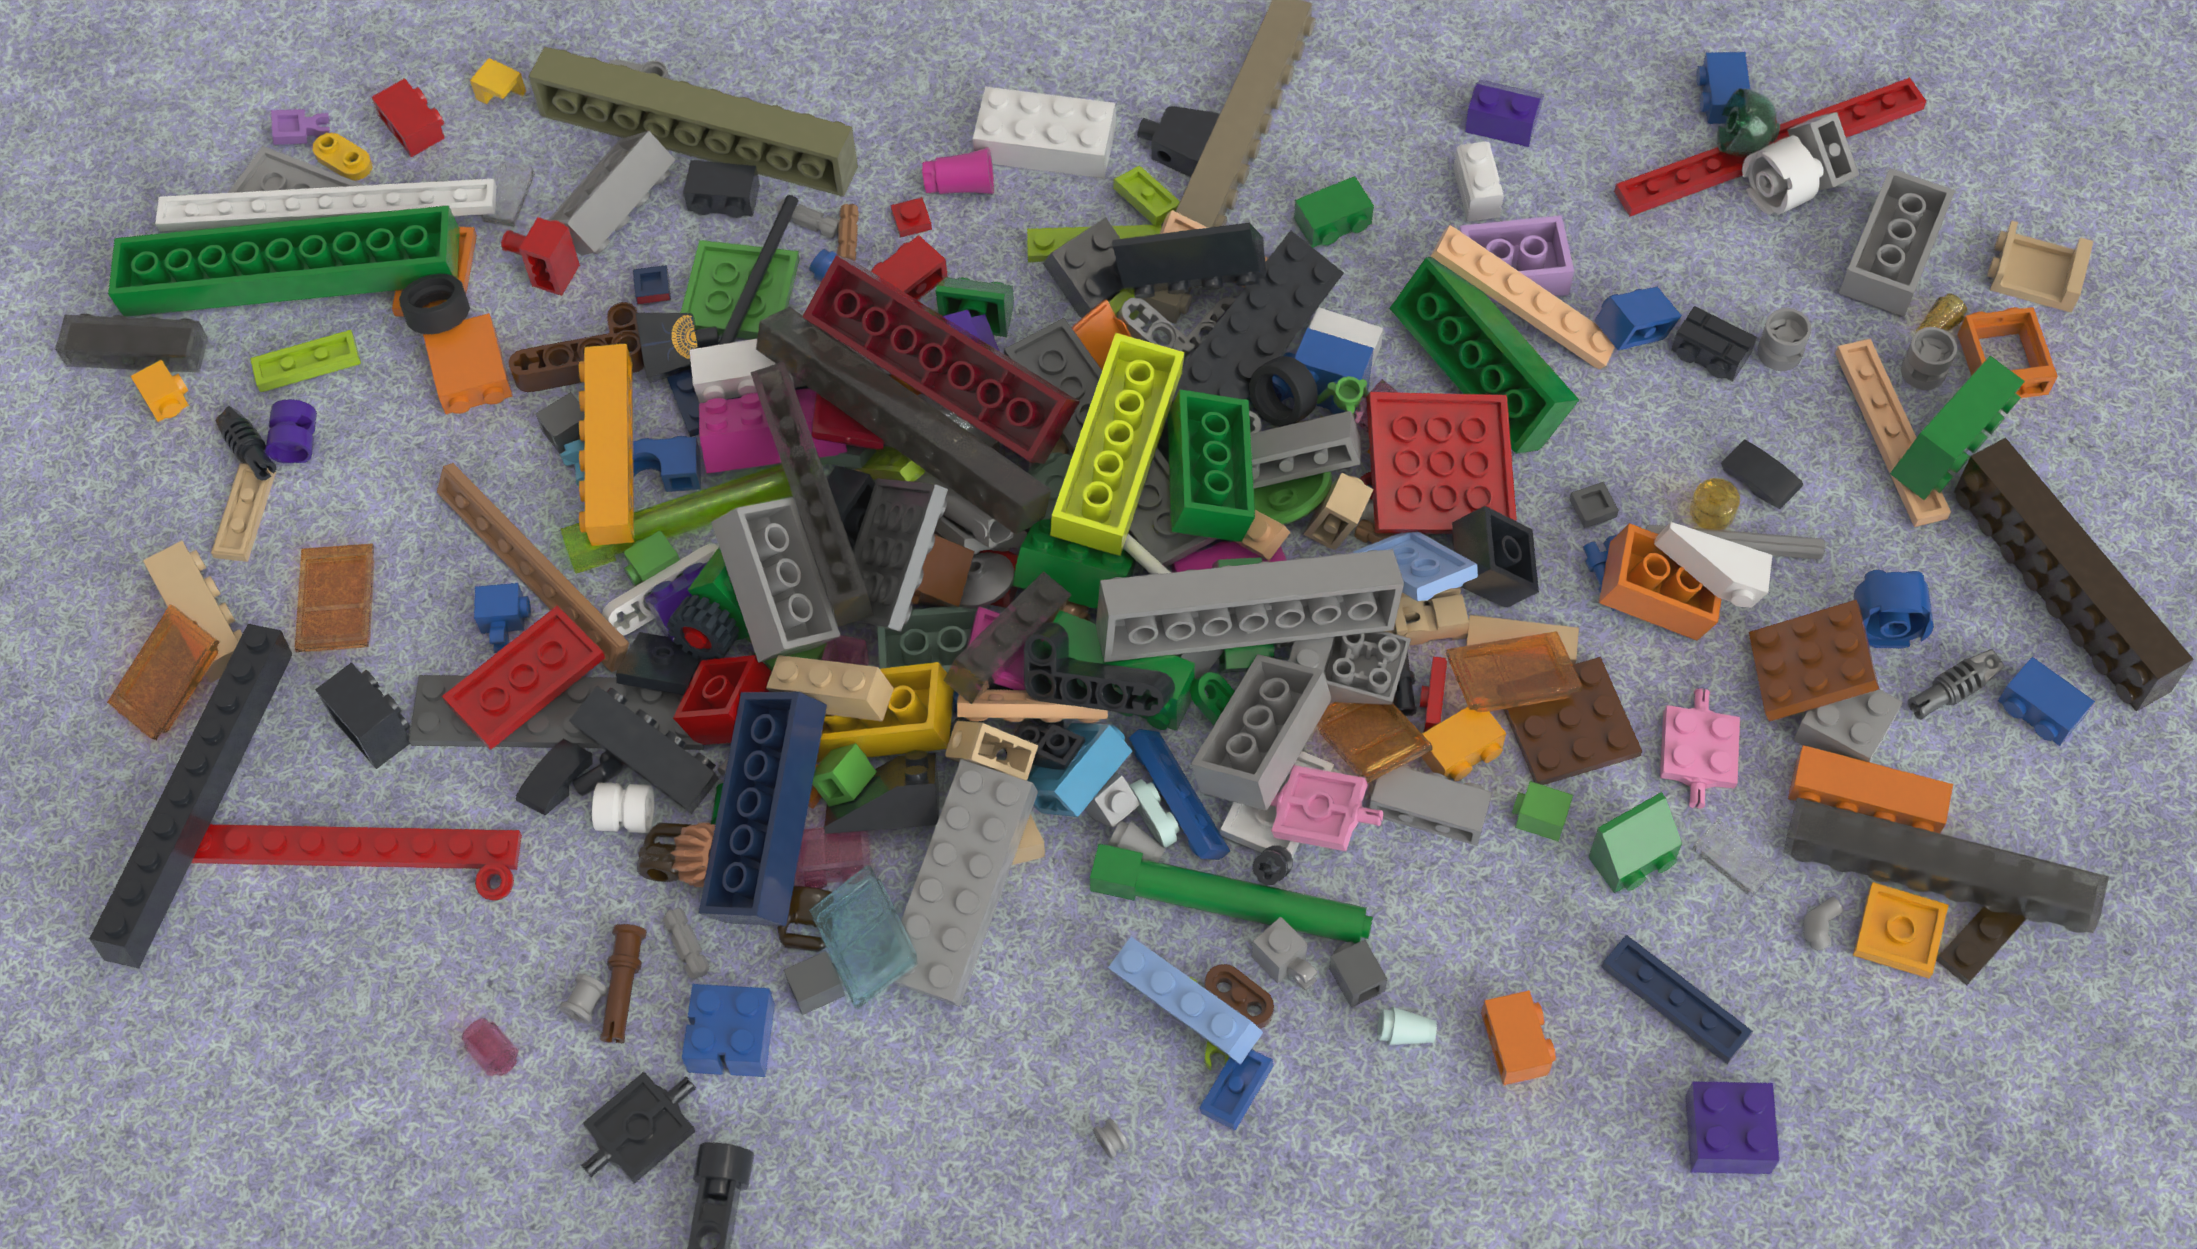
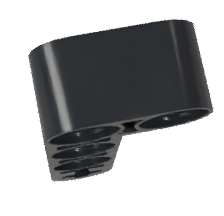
[1024,622,1175,716]

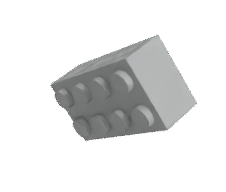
[1839,168,1955,317]
[711,497,840,662]
[1191,654,1332,811]

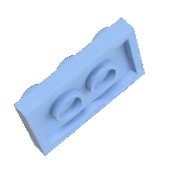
[1353,532,1478,601]

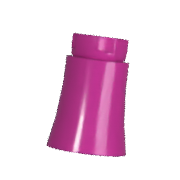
[922,147,994,194]

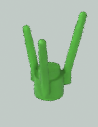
[1316,376,1369,416]

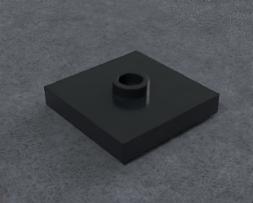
[616,632,703,695]

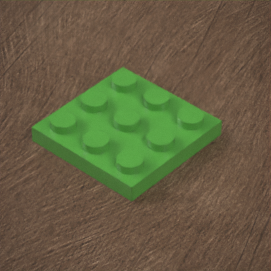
[680,240,800,339]

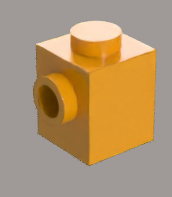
[130,360,189,422]

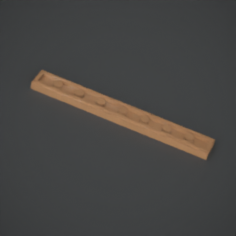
[437,463,630,672]

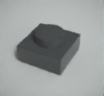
[1569,482,1619,528]

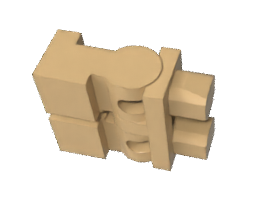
[1385,587,1469,645]

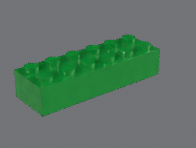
[1389,257,1579,454]

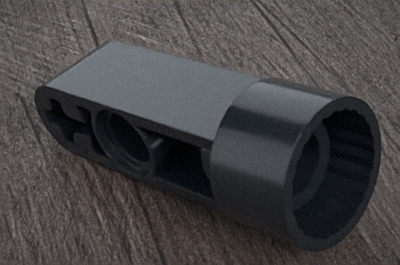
[687,1142,754,1249]

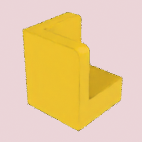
[470,58,526,104]

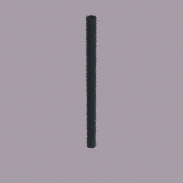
[718,195,799,345]

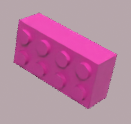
[699,384,847,474]

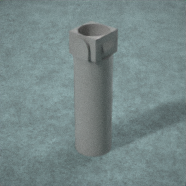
[913,467,1014,547]

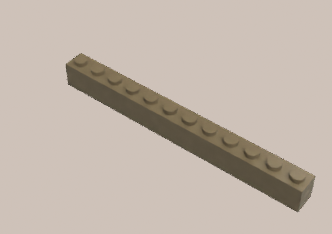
[1140,0,1316,324]

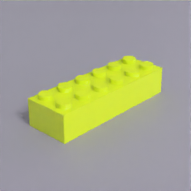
[1050,333,1184,556]

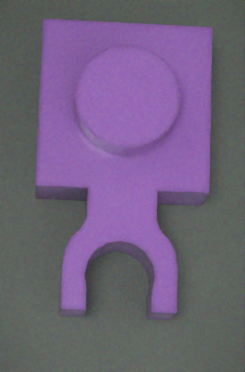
[271,109,330,145]

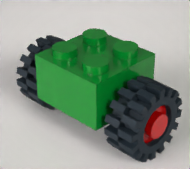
[667,547,750,660]

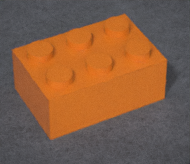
[1599,523,1722,641]

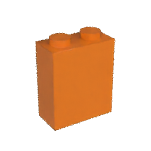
[423,313,513,415]

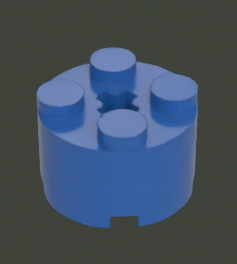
[1854,570,1934,649]

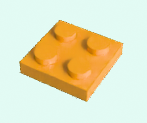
[1853,882,1948,979]

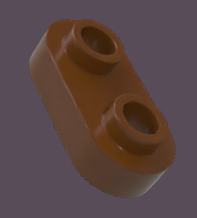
[1205,964,1274,1029]

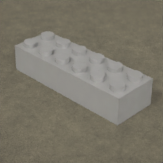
[880,759,1038,1007]

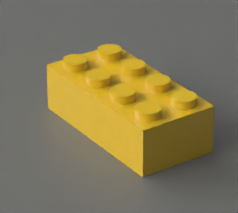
[816,662,954,763]

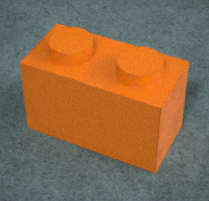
[1481,990,1556,1085]

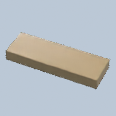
[211,463,276,562]
[1465,615,1579,665]

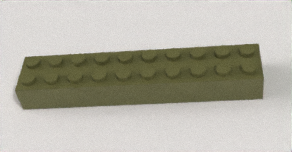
[528,46,858,197]

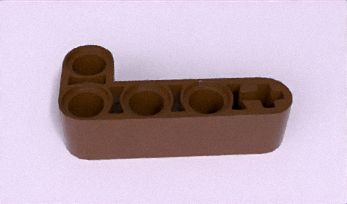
[508,302,644,392]

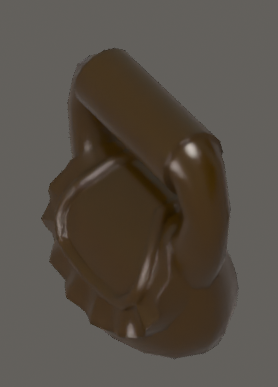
[637,822,691,882]
[777,886,836,952]

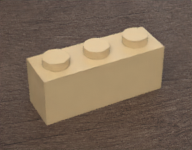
[766,655,894,721]

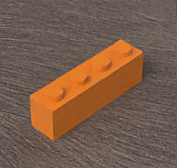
[1788,745,1953,839]

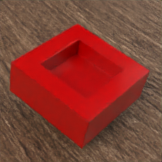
[890,197,932,238]

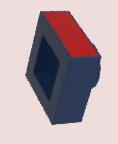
[633,265,671,305]

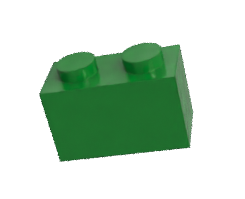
[1294,176,1374,248]

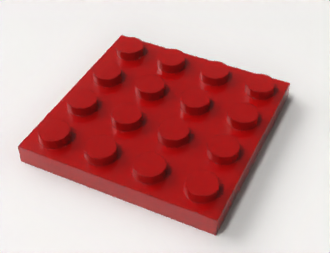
[1366,392,1517,534]

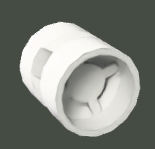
[592,783,655,833]

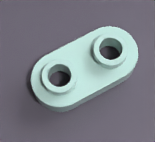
[1129,779,1180,848]

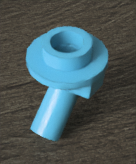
[560,439,585,486]

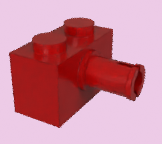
[501,217,580,296]

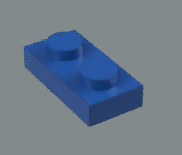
[1199,1049,1274,1131]

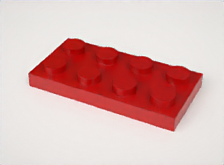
[442,606,605,750]

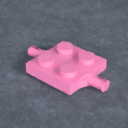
[1660,688,1740,809]
[1270,765,1383,851]

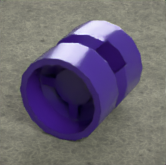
[265,399,317,463]

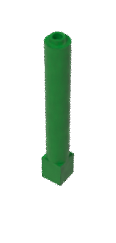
[1090,843,1373,944]

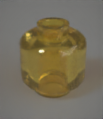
[1690,478,1740,530]

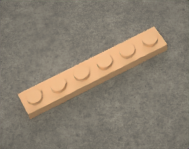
[1431,225,1615,370]
[1835,338,1951,527]

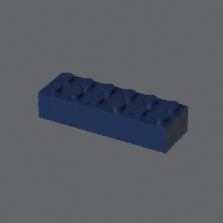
[698,692,827,926]

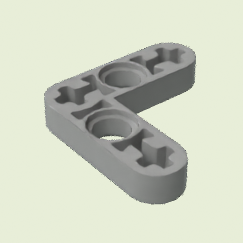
[1117,297,1236,357]

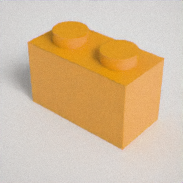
[1416,699,1506,782]

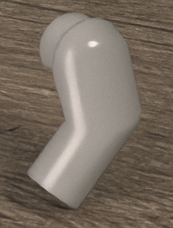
[1804,897,1843,951]

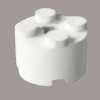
[1742,135,1824,215]

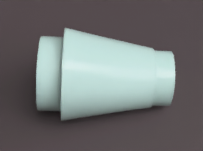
[1377,1006,1437,1045]

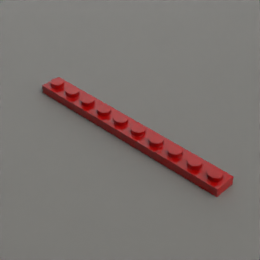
[1614,77,1927,217]
[191,824,522,870]

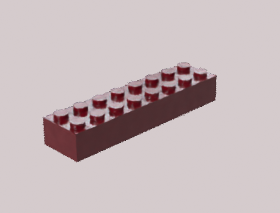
[802,255,1080,464]

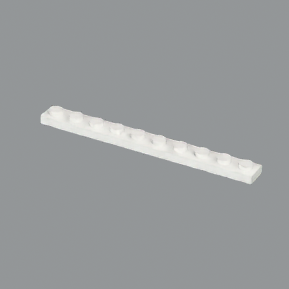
[155,179,497,232]

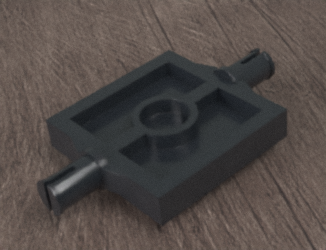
[581,1072,696,1184]

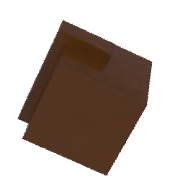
[910,534,974,607]

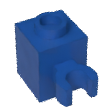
[474,583,531,653]

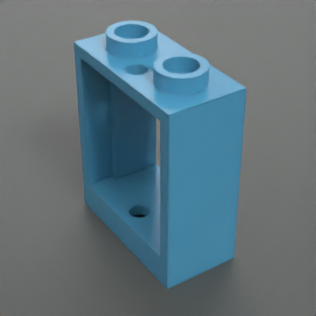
[1027,723,1132,817]

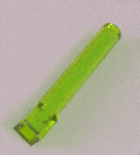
[560,459,822,574]

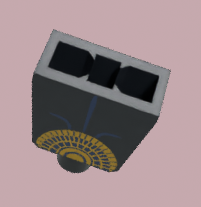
[636,313,719,383]

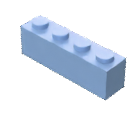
[1108,936,1263,1064]

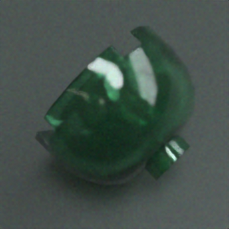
[1717,88,1780,158]

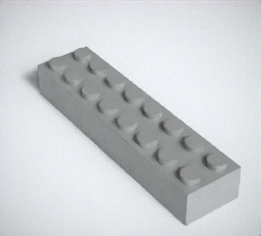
[1096,549,1404,662]

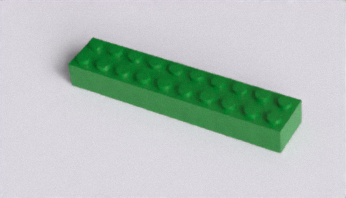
[108,205,460,317]

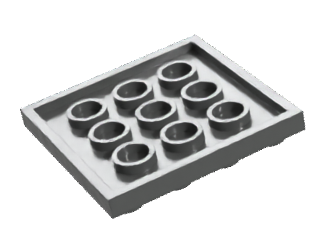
[833,478,948,632]

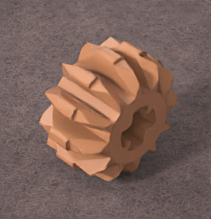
[671,823,715,887]

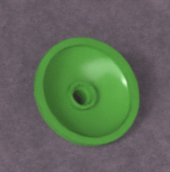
[1254,471,1332,525]

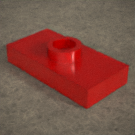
[1419,656,1447,733]

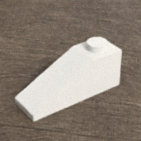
[1654,522,1772,608]

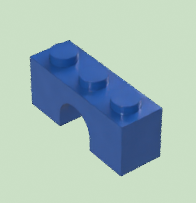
[633,436,701,492]

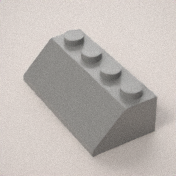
[548,131,675,255]

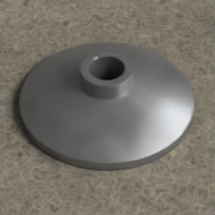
[959,552,1015,609]

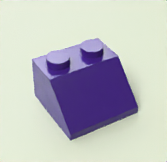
[1465,79,1545,147]

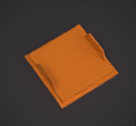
[1071,299,1132,370]

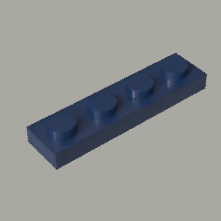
[1601,934,1753,1064]

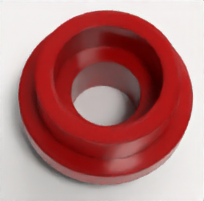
[475,862,514,901]

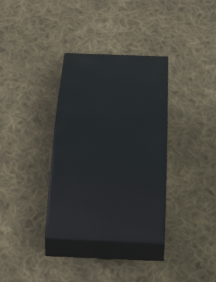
[1721,439,1804,509]
[1005,719,1086,770]
[516,738,593,815]

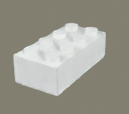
[973,87,1116,179]

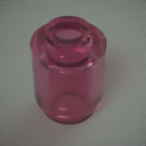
[461,1018,519,1076]

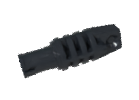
[215,406,277,480]

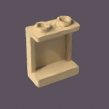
[1987,220,2094,313]

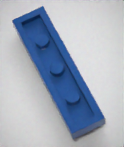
[1129,729,1230,860]

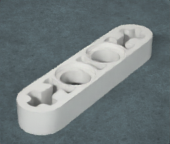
[602,544,719,635]

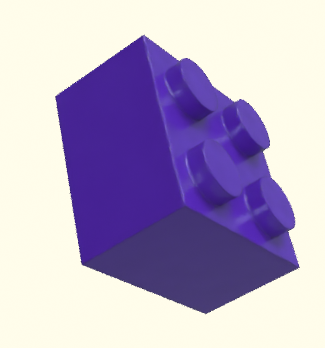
[1685,1081,1780,1174]

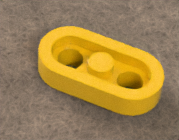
[312,133,372,181]

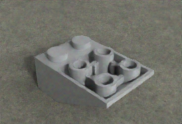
[1288,631,1411,704]

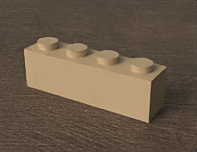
[143,541,243,683]

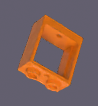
[1958,307,2058,398]

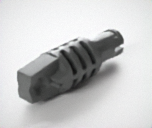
[1908,649,2005,720]

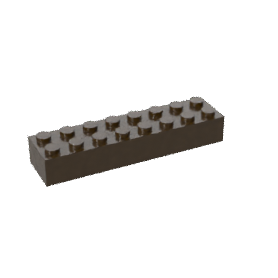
[1954,437,2194,712]

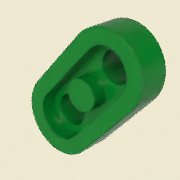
[1190,672,1235,725]

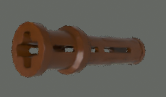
[600,924,647,1044]

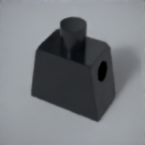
[1137,106,1220,178]

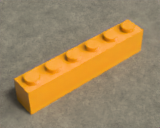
[579,344,634,546]

